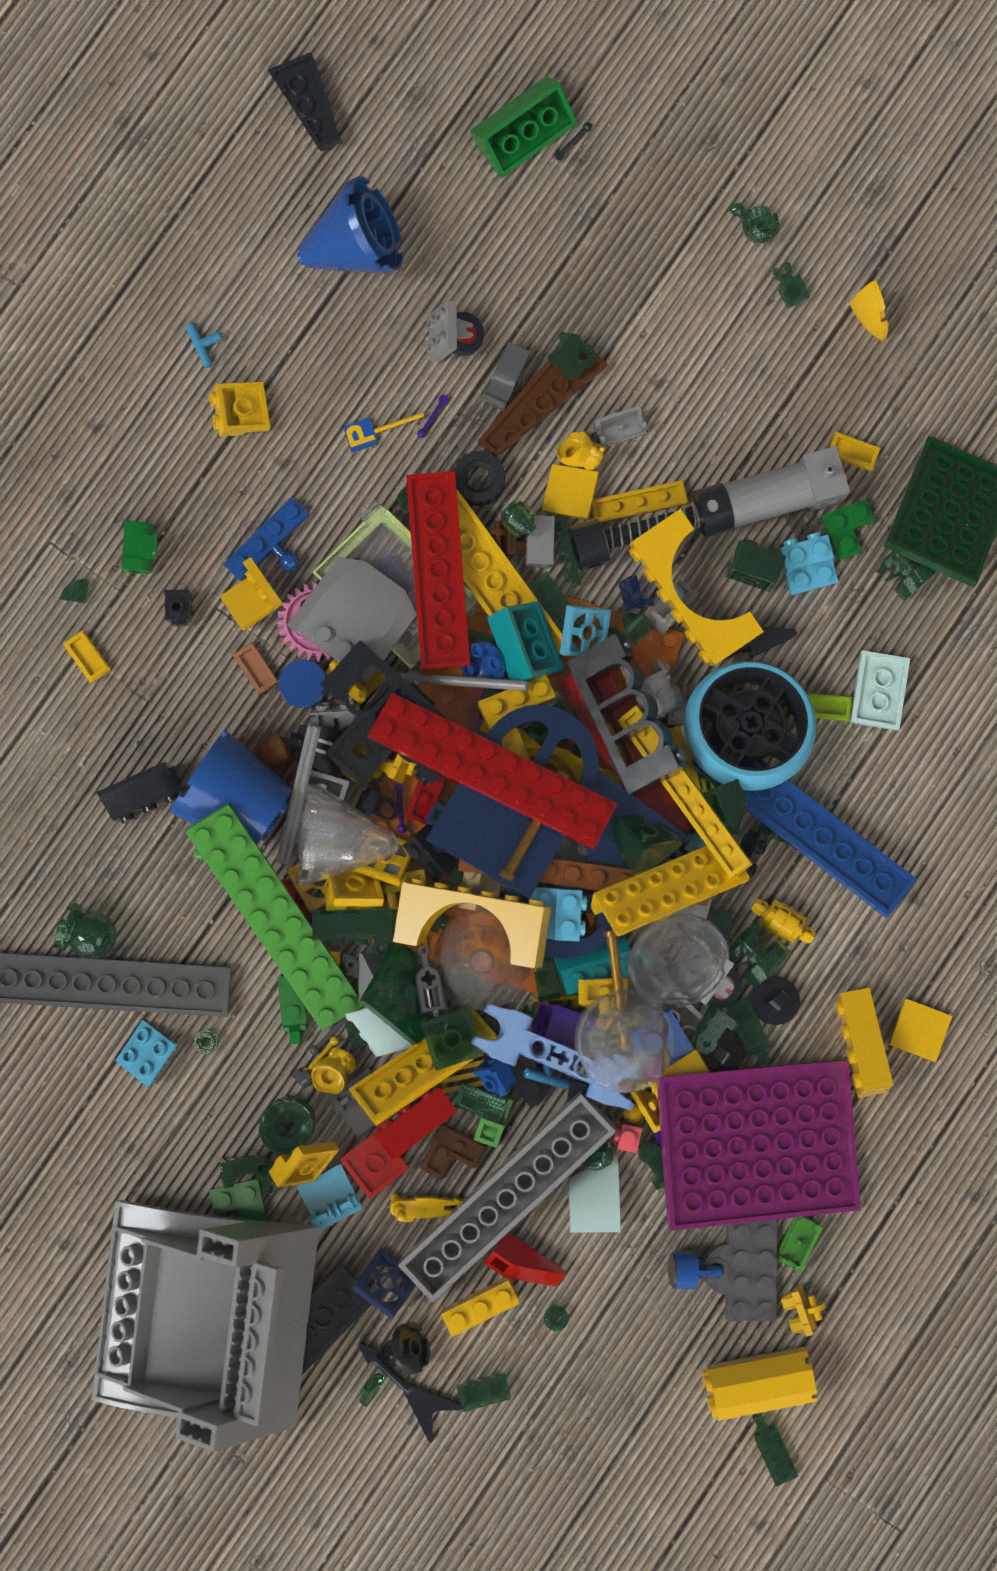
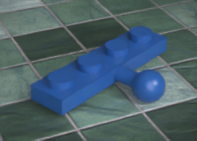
[223,497,310,582]

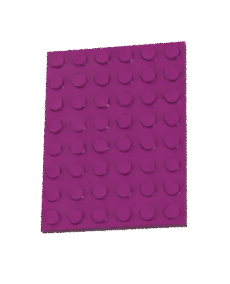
[656,1060,861,1231]

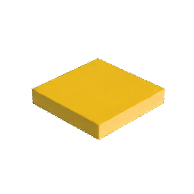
[541,464,600,520]
[888,998,952,1062]

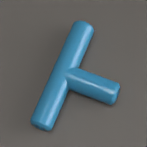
[185,322,222,368]
[523,1064,569,1090]

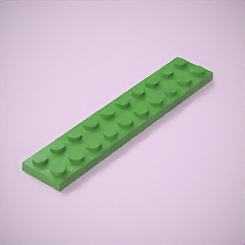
[185,802,363,1031]

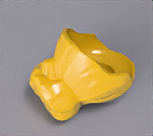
[556,431,605,471]
[311,1047,357,1094]

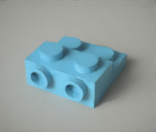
[778,532,838,596]
[530,887,587,941]

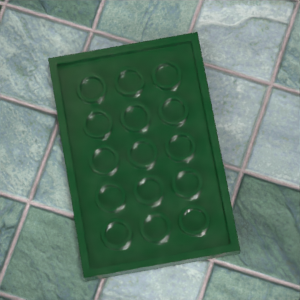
[883,435,997,588]

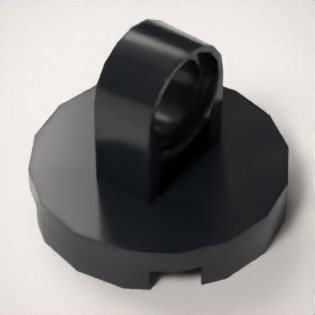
[352,777,399,825]
[751,976,800,1025]
[700,1029,743,1072]
[381,1322,430,1375]

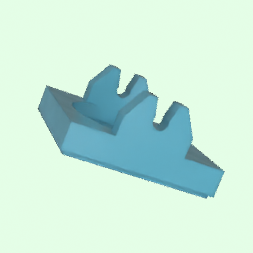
[560,605,611,656]

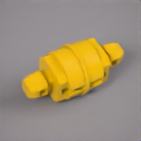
[751,899,816,943]

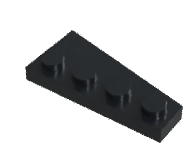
[268,52,342,152]
[482,1002,550,1108]

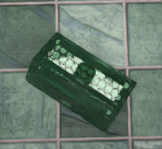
[454,1083,508,1124]

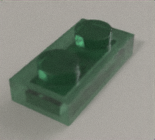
[457,1372,511,1412]

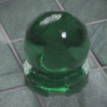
[54,902,117,959]

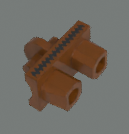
[488,510,527,558]

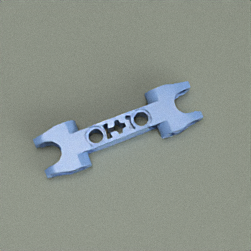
[471,1004,647,1111]

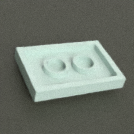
[849,650,910,731]

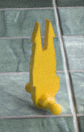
[389,1193,464,1222]

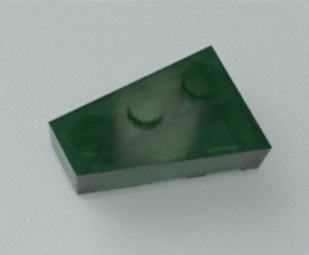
[312,909,398,946]

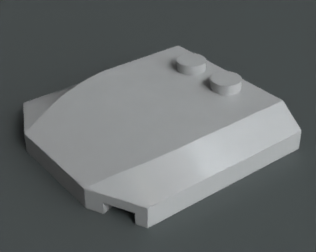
[287,557,417,684]

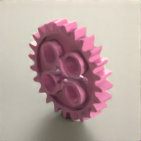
[277,583,330,662]

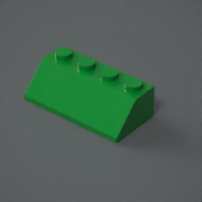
[470,76,578,178]

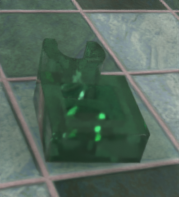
[773,262,810,309]

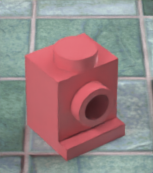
[611,1120,642,1153]

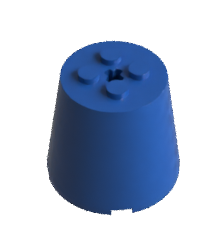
[170,730,293,844]

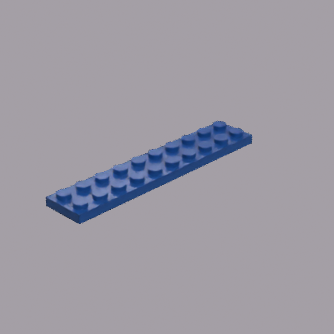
[689,735,917,918]

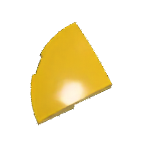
[849,280,888,341]

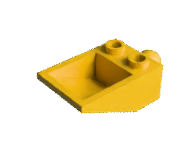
[623,1048,710,1133]

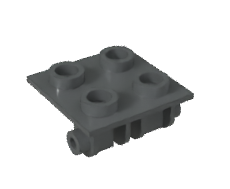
[328,1068,374,1137]

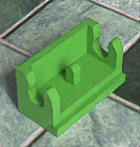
[777,1216,823,1273]

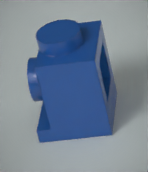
[473,1057,517,1097]

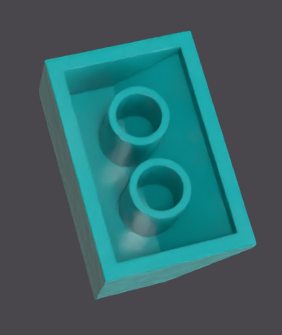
[487,601,564,681]
[552,932,638,995]

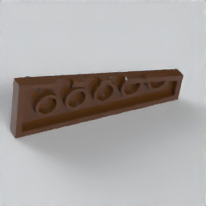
[478,333,608,457]

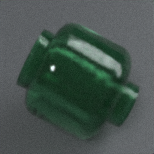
[501,500,537,537]

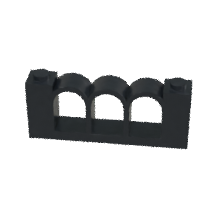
[567,633,688,795]
[320,640,450,785]

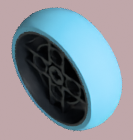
[684,661,816,791]

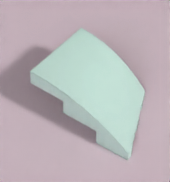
[345,1008,430,1057]
[568,1154,620,1233]

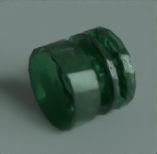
[876,551,937,601]
[724,921,790,987]
[258,1095,317,1155]

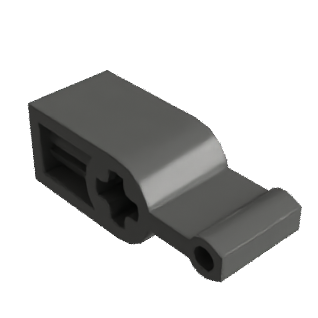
[482,342,530,411]
[415,945,445,1012]

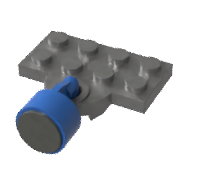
[668,1219,777,1321]

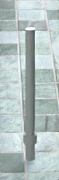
[397,670,529,691]

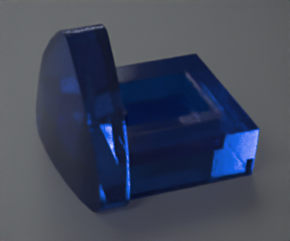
[618,575,654,612]

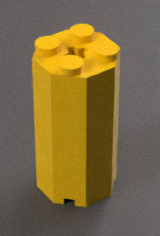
[701,1346,817,1421]

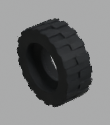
[453,450,505,507]

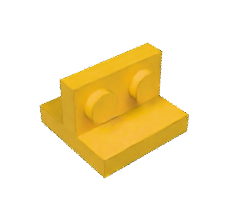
[325,865,384,911]

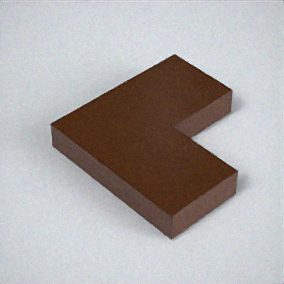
[420,1123,486,1180]

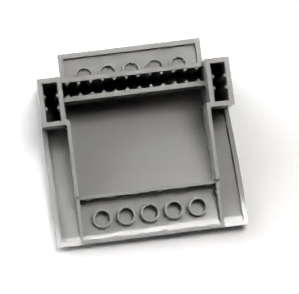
[91,1200,319,1452]

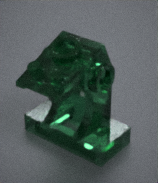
[219,1154,275,1198]

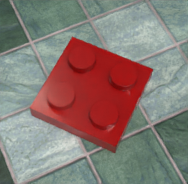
[340,1130,410,1199]

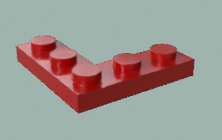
[404,774,459,825]

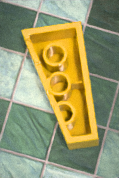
[835,988,894,1098]

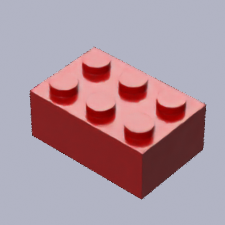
[374,1087,457,1159]

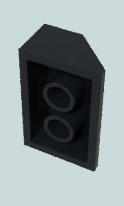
[96,762,185,824]

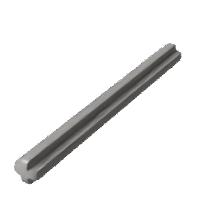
[277,724,321,865]

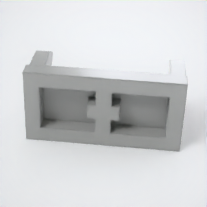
[593,405,647,448]
[524,515,555,568]
[643,580,699,635]

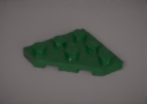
[359,942,429,1045]

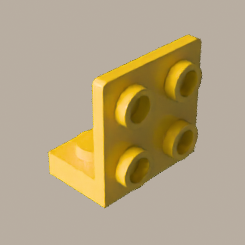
[220,557,283,631]

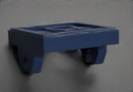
[352,1248,416,1320]

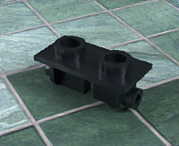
[740,829,768,882]

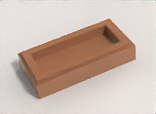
[232,642,279,696]

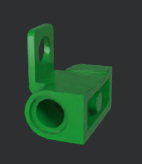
[121,520,157,574]

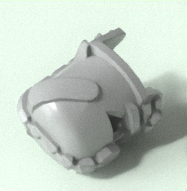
[620,659,682,720]

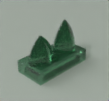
[607,612,653,646]

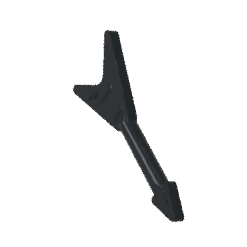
[358,1342,462,1443]

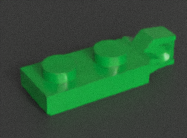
[277,976,307,1044]

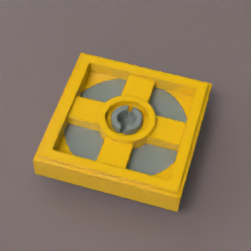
[353,828,412,887]

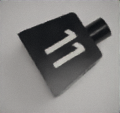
[283,725,344,776]

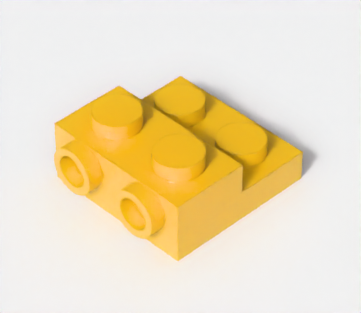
[209,382,271,437]
[269,1142,339,1188]

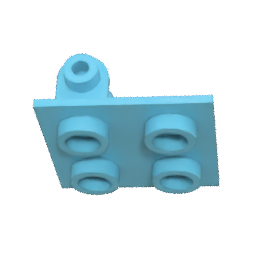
[115,1020,178,1087]
[296,1164,363,1231]

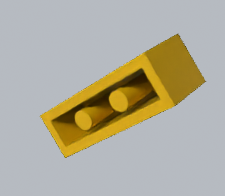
[441,1277,520,1337]

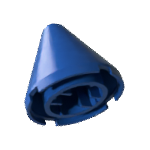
[297,176,404,274]

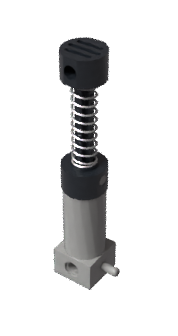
[569,446,850,571]

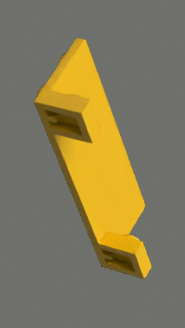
[590,846,750,936]

